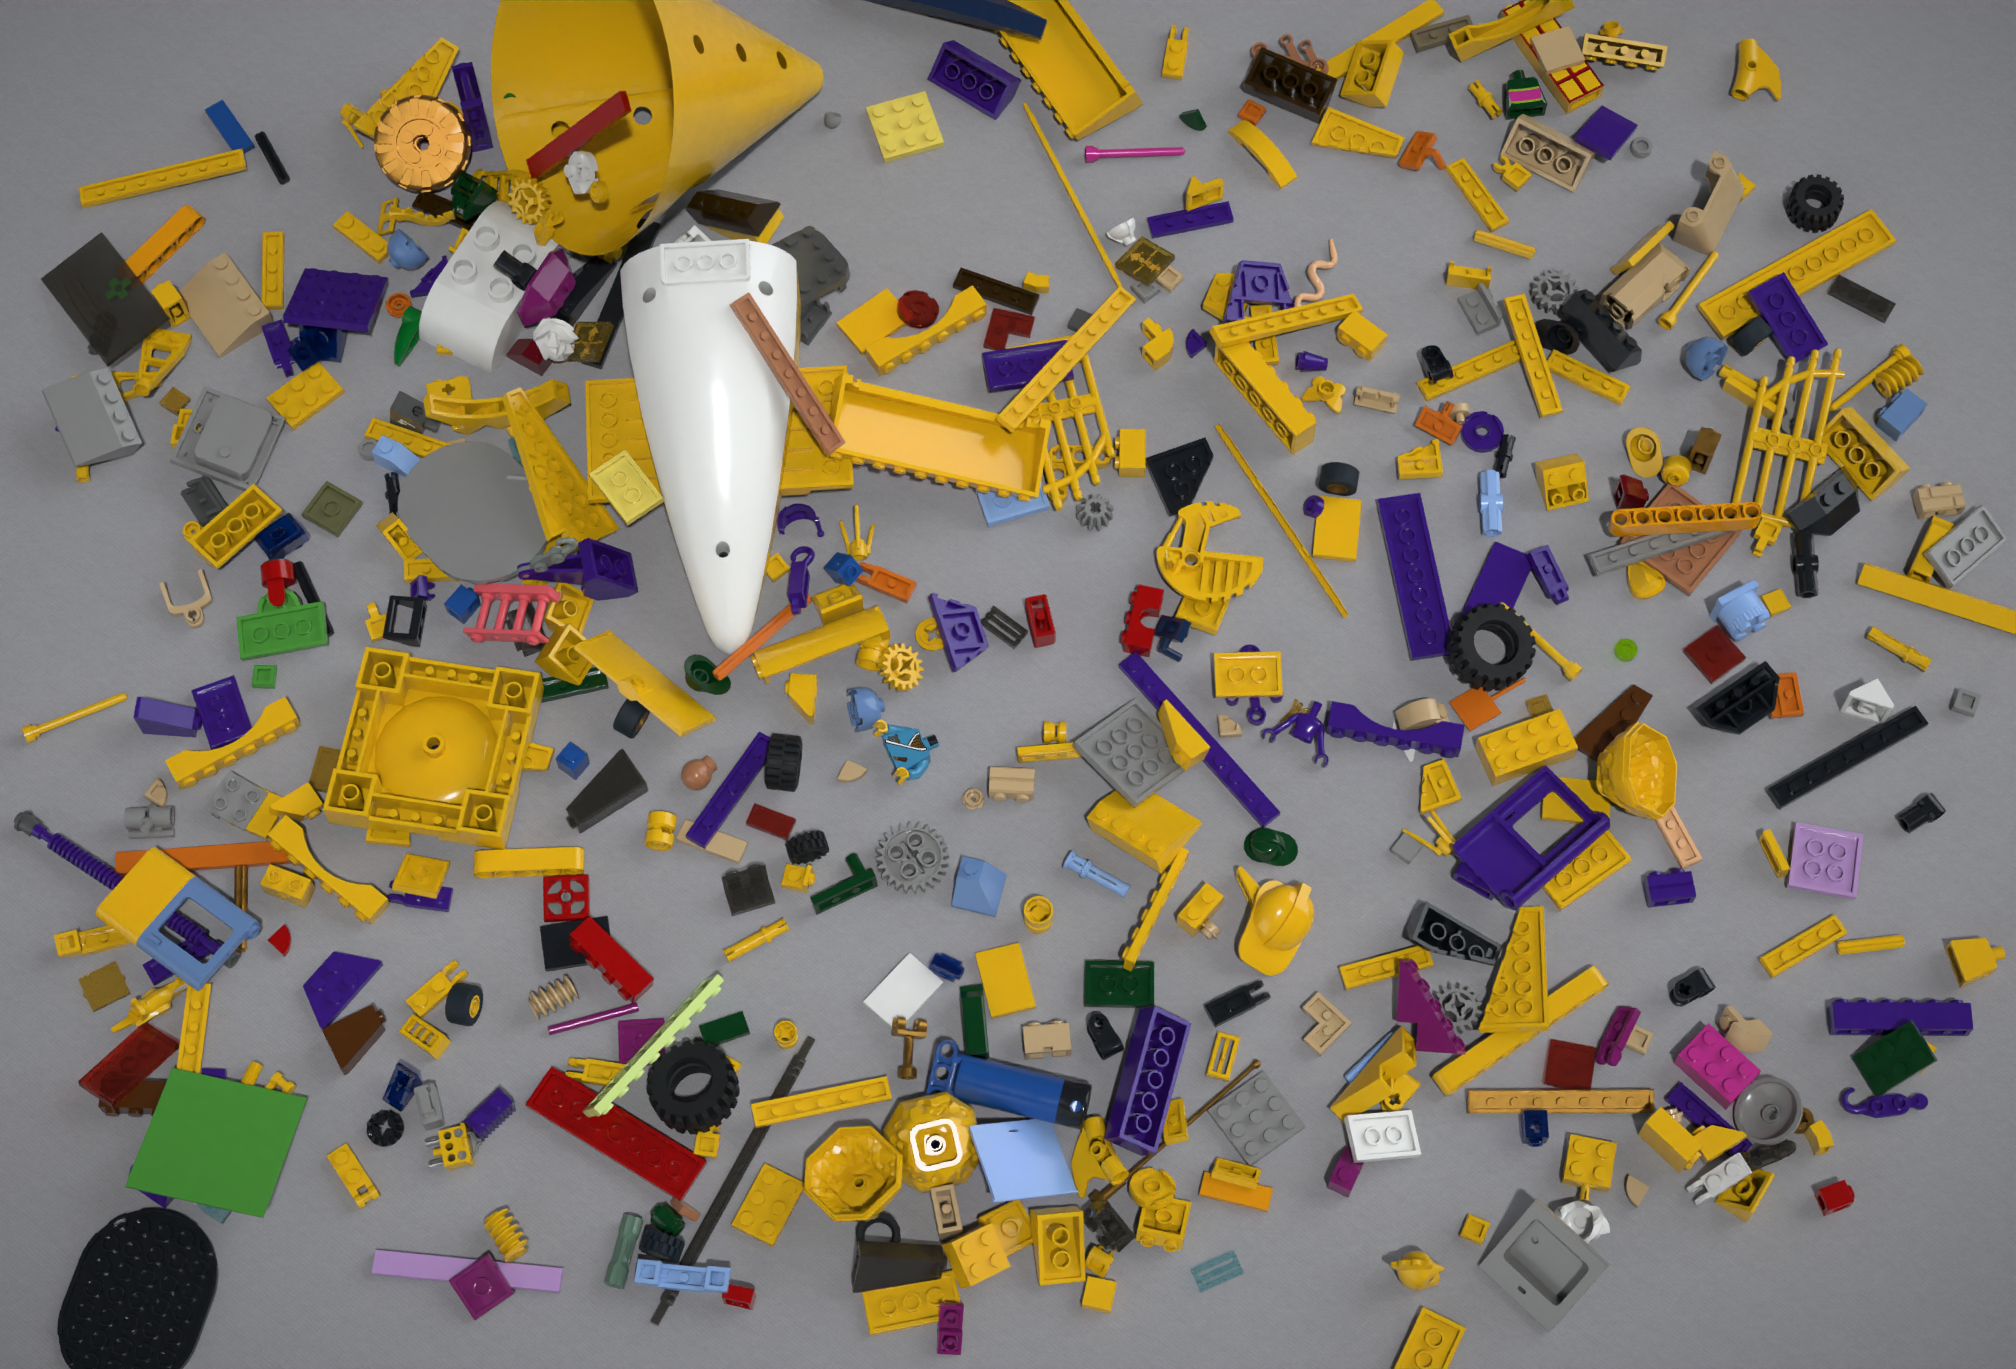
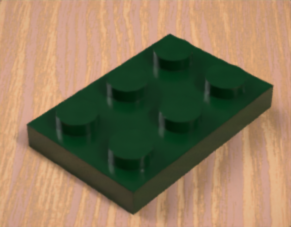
[1085,960,1154,1008]
[1853,1021,1938,1097]

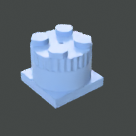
[1710,580,1770,642]

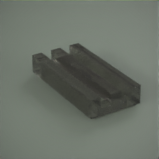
[981,606,1028,649]

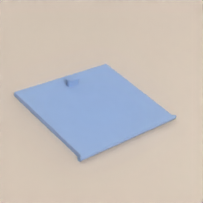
[969,1119,1079,1203]

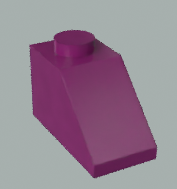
[1327,1146,1364,1198]

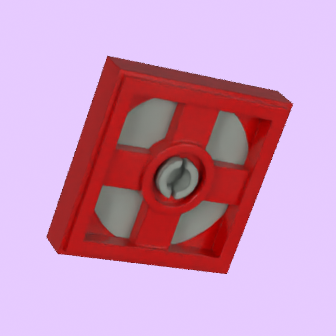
[543,874,590,922]

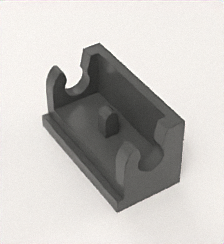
[800,298,832,346]
[181,475,227,527]

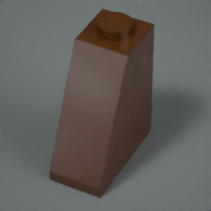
[322,1005,386,1075]

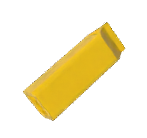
[1907,516,1954,582]

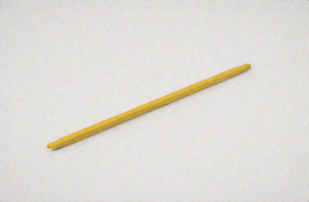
[1022,102,1123,288]
[1214,423,1348,618]

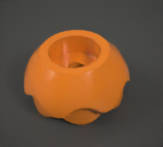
[385,292,412,318]

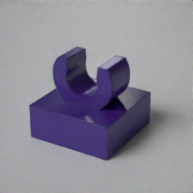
[410,575,435,601]

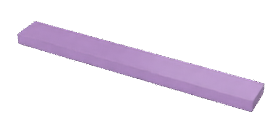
[372,1250,563,1293]

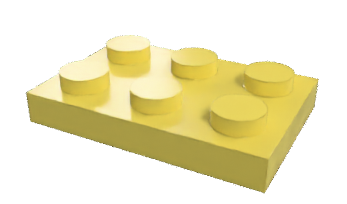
[589,450,664,526]

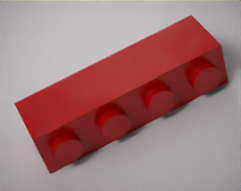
[569,916,654,1003]

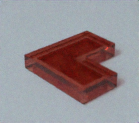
[984,308,1035,351]

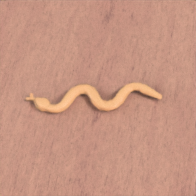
[1294,239,1338,307]

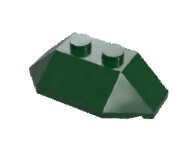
[451,172,498,221]

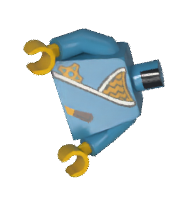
[872,720,939,785]

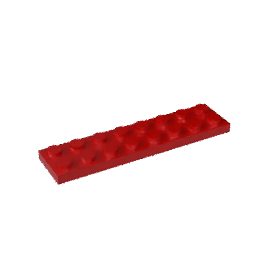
[525,1066,707,1201]

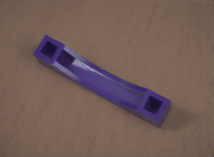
[1326,701,1465,758]

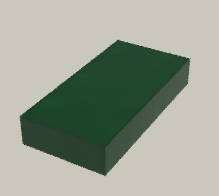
[699,1011,750,1046]

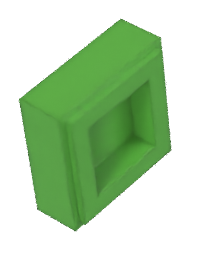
[252,665,277,689]

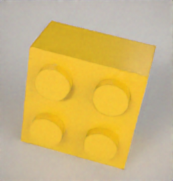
[942,1223,1011,1288]

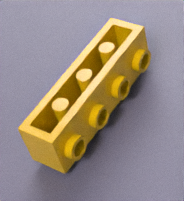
[1581,33,1668,71]

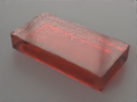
[746,803,796,841]

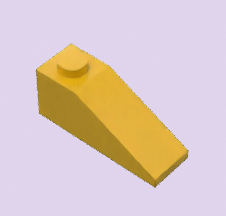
[1157,699,1210,771]

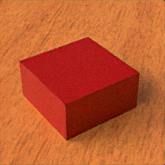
[722,1284,756,1310]

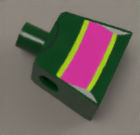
[1505,70,1547,120]

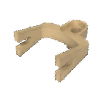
[159,569,213,628]

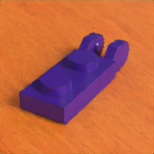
[387,881,453,912]

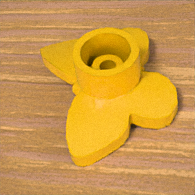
[1301,376,1346,414]

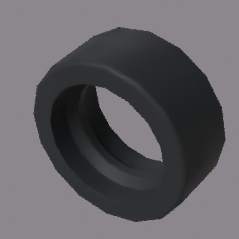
[856,1212,901,1260]

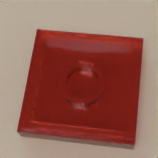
[1683,625,1746,685]
[1543,1039,1597,1089]

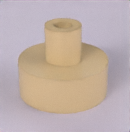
[1449,403,1470,425]

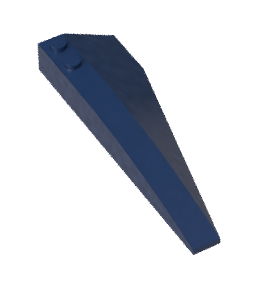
[865,0,1047,40]

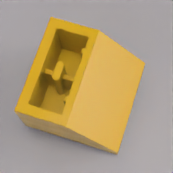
[1535,453,1589,511]

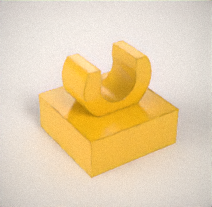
[1085,1245,1114,1278]

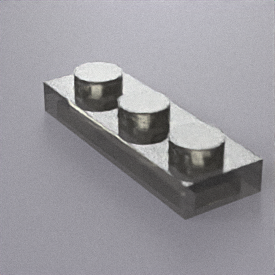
[1828,274,1896,324]

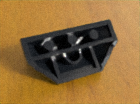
[1786,466,1860,536]
[1695,661,1780,735]

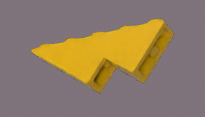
[1330,1026,1416,1123]

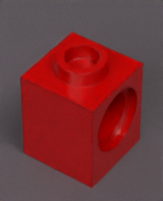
[1814,1180,1855,1216]

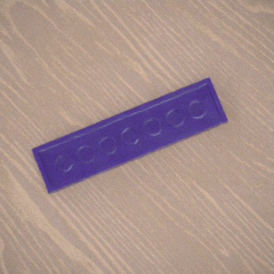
[1377,493,1451,661]

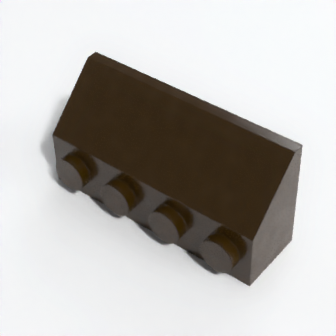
[1244,47,1337,124]
[686,189,781,237]

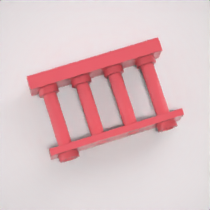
[463,583,561,646]

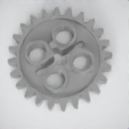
[876,822,949,894]

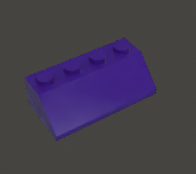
[927,40,1021,120]

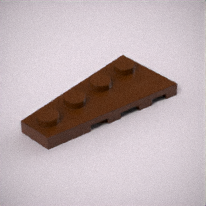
[1575,684,1653,762]

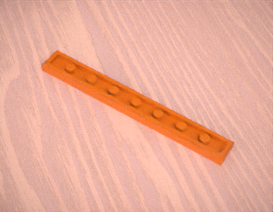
[115,841,291,876]

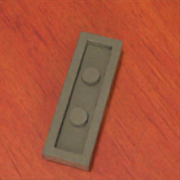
[1410,15,1473,52]

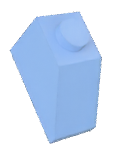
[371,435,421,477]

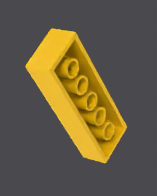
[1214,342,1317,455]

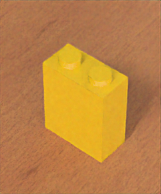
[1638,1107,1703,1174]

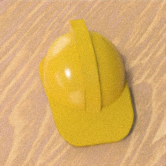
[1238,881,1315,976]

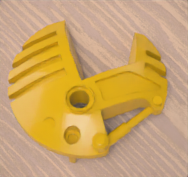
[1156,501,1264,603]

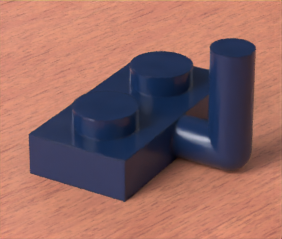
[1154,615,1191,662]

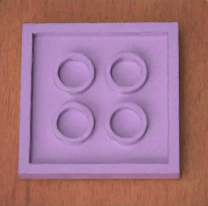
[1787,822,1864,900]

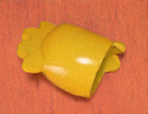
[1390,1251,1444,1291]

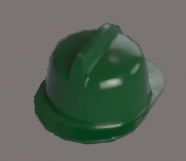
[684,654,731,695]
[1244,828,1298,866]

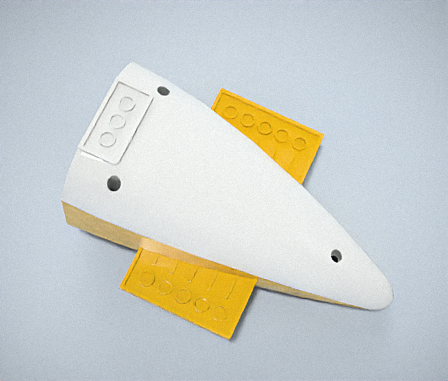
[585,239,854,655]

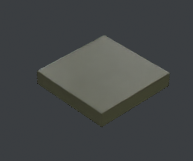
[301,481,363,538]

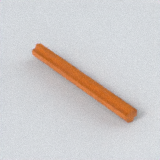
[712,594,812,681]

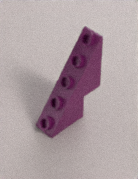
[1396,959,1466,1055]

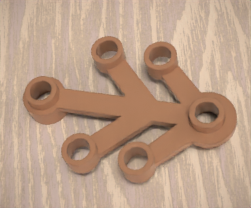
[1251,34,1329,74]

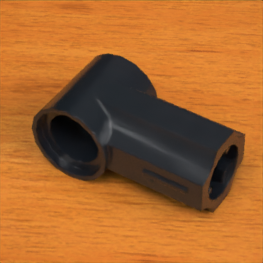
[493,250,537,291]
[1897,793,1946,834]

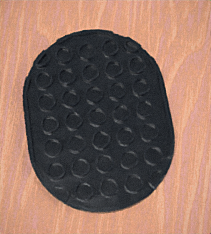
[57,1208,219,1369]

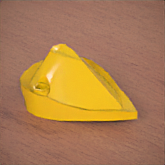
[1627,562,1666,600]

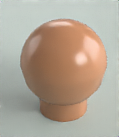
[681,756,717,790]

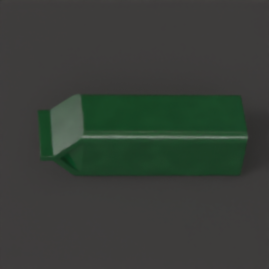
[960,985,990,1059]

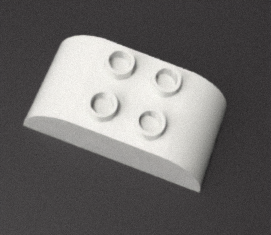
[419,200,574,375]

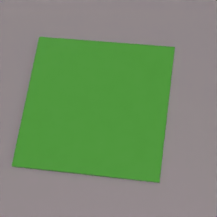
[125,1068,307,1218]

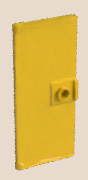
[574,630,717,737]

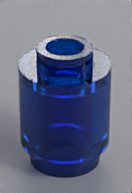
[929,953,965,983]

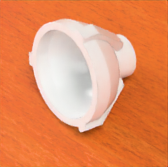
[1107,217,1136,246]

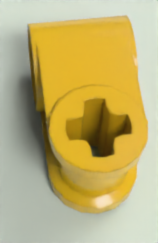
[1380,1072,1422,1112]

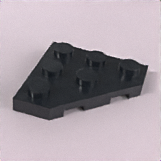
[1145,437,1214,517]

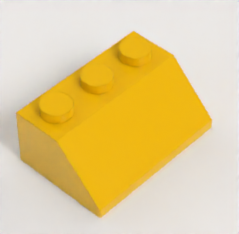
[1340,40,1404,107]

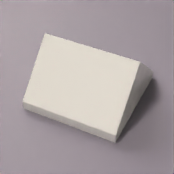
[1840,678,1894,725]

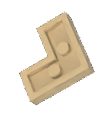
[1302,992,1352,1057]

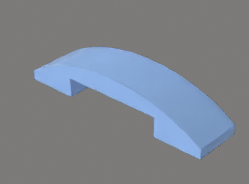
[634,1259,731,1293]

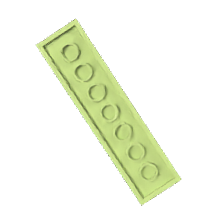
[582,974,724,1118]

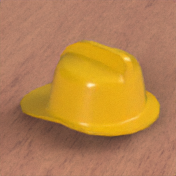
[1626,427,1663,478]

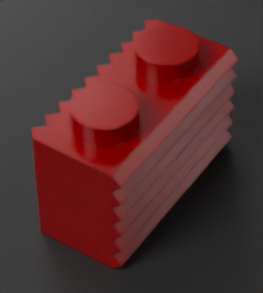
[1025,594,1056,648]

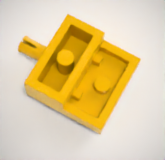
[1561,1134,1617,1202]

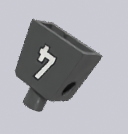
[390,391,441,434]

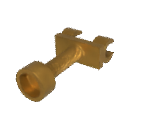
[892,1016,927,1080]

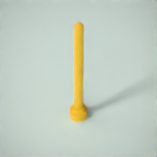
[1658,251,1719,330]
[1829,344,1911,412]
[1499,602,1583,681]
[21,693,127,744]

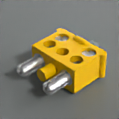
[425,1123,482,1171]

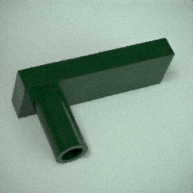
[810,853,878,915]

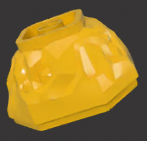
[1596,722,1677,821]
[883,1091,980,1194]
[804,1126,903,1223]

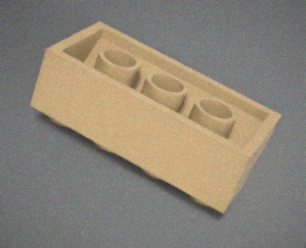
[1500,114,1596,192]

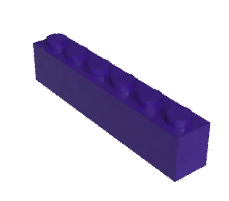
[1828,999,1973,1036]

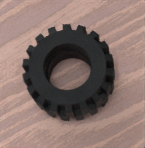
[1786,174,1844,233]
[765,733,803,792]

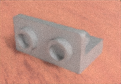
[1457,283,1503,336]

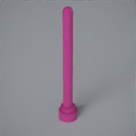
[1085,146,1185,163]

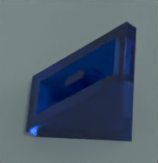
[382,1063,423,1112]

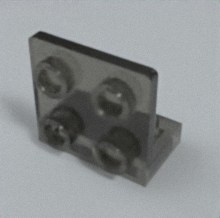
[721,864,775,916]

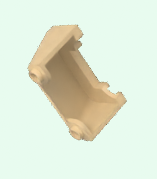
[1673,150,1744,255]

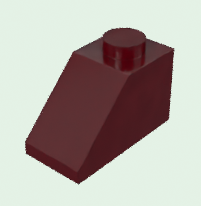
[506,339,553,376]
[1613,474,1649,510]

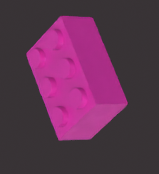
[1673,1023,1761,1110]

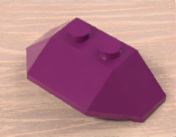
[517,248,576,326]

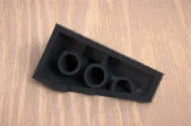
[550,256,617,327]
[1407,901,1502,966]

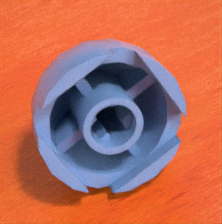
[387,229,429,270]
[1686,336,1728,381]
[847,687,885,732]

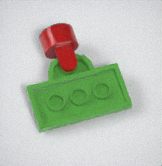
[236,559,328,661]

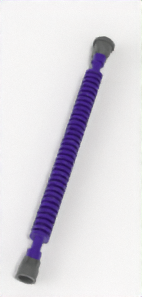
[14,811,240,968]

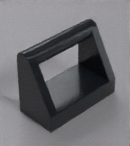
[382,595,427,647]

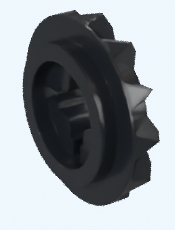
[366,1110,404,1147]

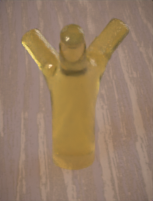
[1280,699,1311,723]

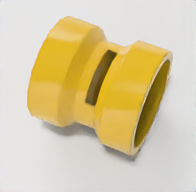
[1044,721,1066,743]
[774,1020,798,1049]

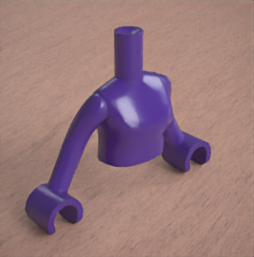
[1263,701,1329,768]

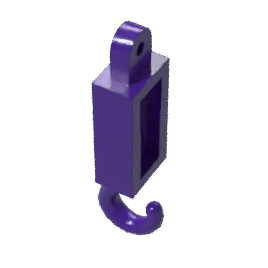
[788,546,815,615]

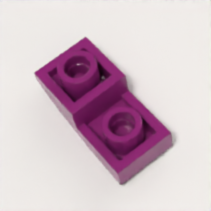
[937,1302,964,1355]

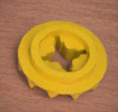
[915,618,944,652]

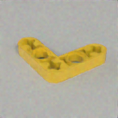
[1047,445,1112,505]

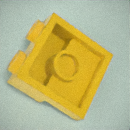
[1135,1199,1192,1252]

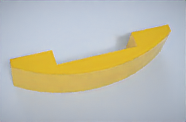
[1228,119,1297,189]
[54,925,132,957]

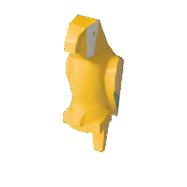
[110,977,188,1033]

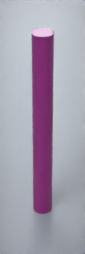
[547,1003,639,1035]

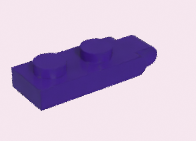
[1527,545,1569,605]

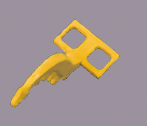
[377,197,455,236]

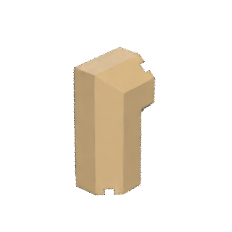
[1600,242,1691,329]

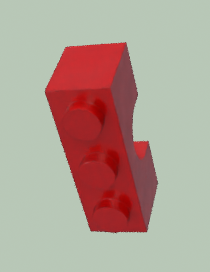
[1121,584,1164,657]

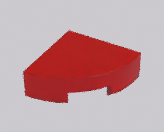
[268,924,291,957]

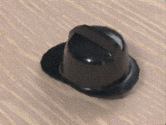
[1535,319,1581,355]

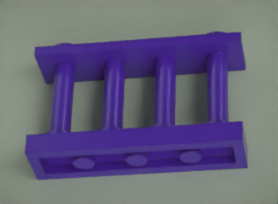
[451,62,493,152]

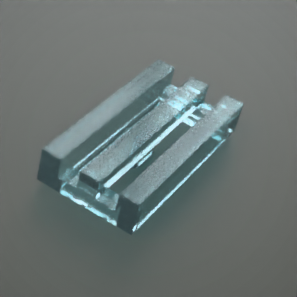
[1191,1251,1244,1293]

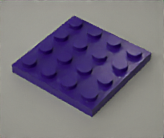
[283,268,389,332]

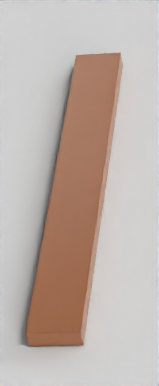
[730,292,846,455]

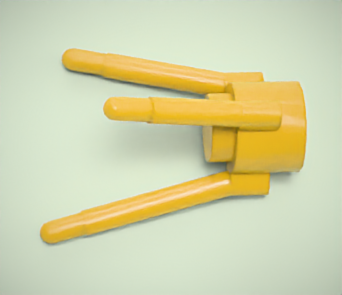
[340,103,364,148]
[839,504,875,561]
[1402,811,1456,857]

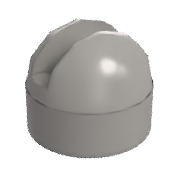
[824,112,841,128]

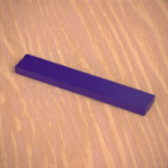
[686,731,770,849]

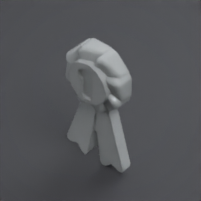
[1781,390,1808,436]

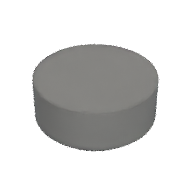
[1631,137,1653,159]
[358,438,378,461]

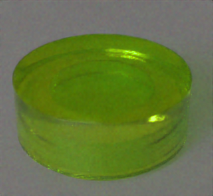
[1614,639,1638,662]

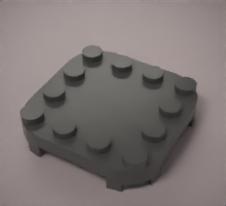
[772,226,851,313]

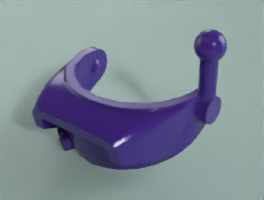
[777,503,824,537]

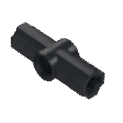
[1793,531,1819,598]

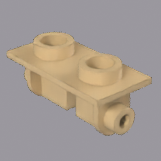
[1354,385,1400,414]

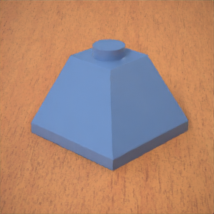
[951,856,1007,917]

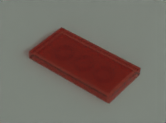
[78,1023,179,1108]

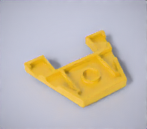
[1203,273,1258,340]

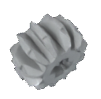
[1077,494,1113,531]

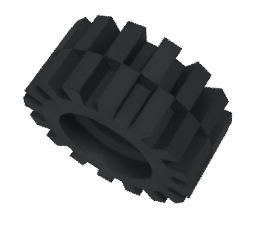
[785,830,829,865]

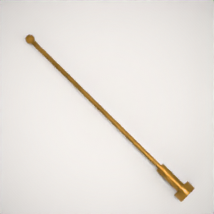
[1089,1059,1261,1212]

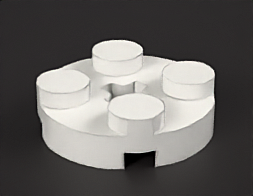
[564,151,598,194]

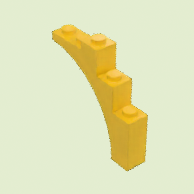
[423,379,571,436]

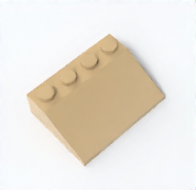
[178,252,273,358]

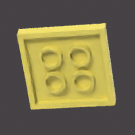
[866,91,944,163]

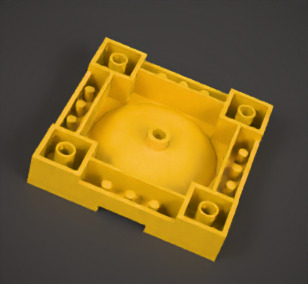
[323,647,544,850]

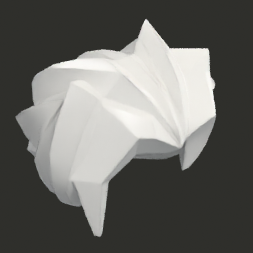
[533,317,579,362]
[1554,1201,1610,1244]

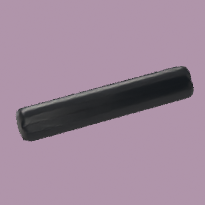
[255,131,290,185]

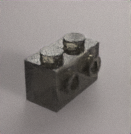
[1083,1198,1136,1252]

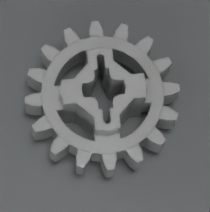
[1531,268,1579,314]
[1435,984,1482,1034]

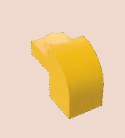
[1142,318,1174,371]

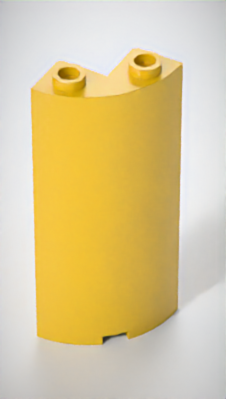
[750,605,891,684]

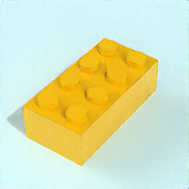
[1475,709,1578,786]

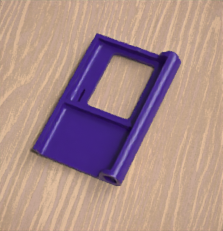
[1452,765,1610,911]

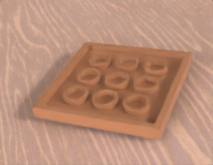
[1619,483,1742,596]

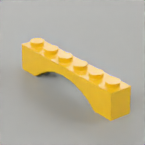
[1448,0,1575,62]
[865,285,987,377]
[165,696,301,790]
[267,815,390,925]

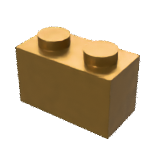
[1688,427,1722,474]

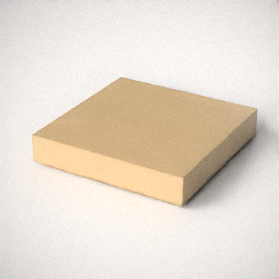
[1530,26,1585,75]

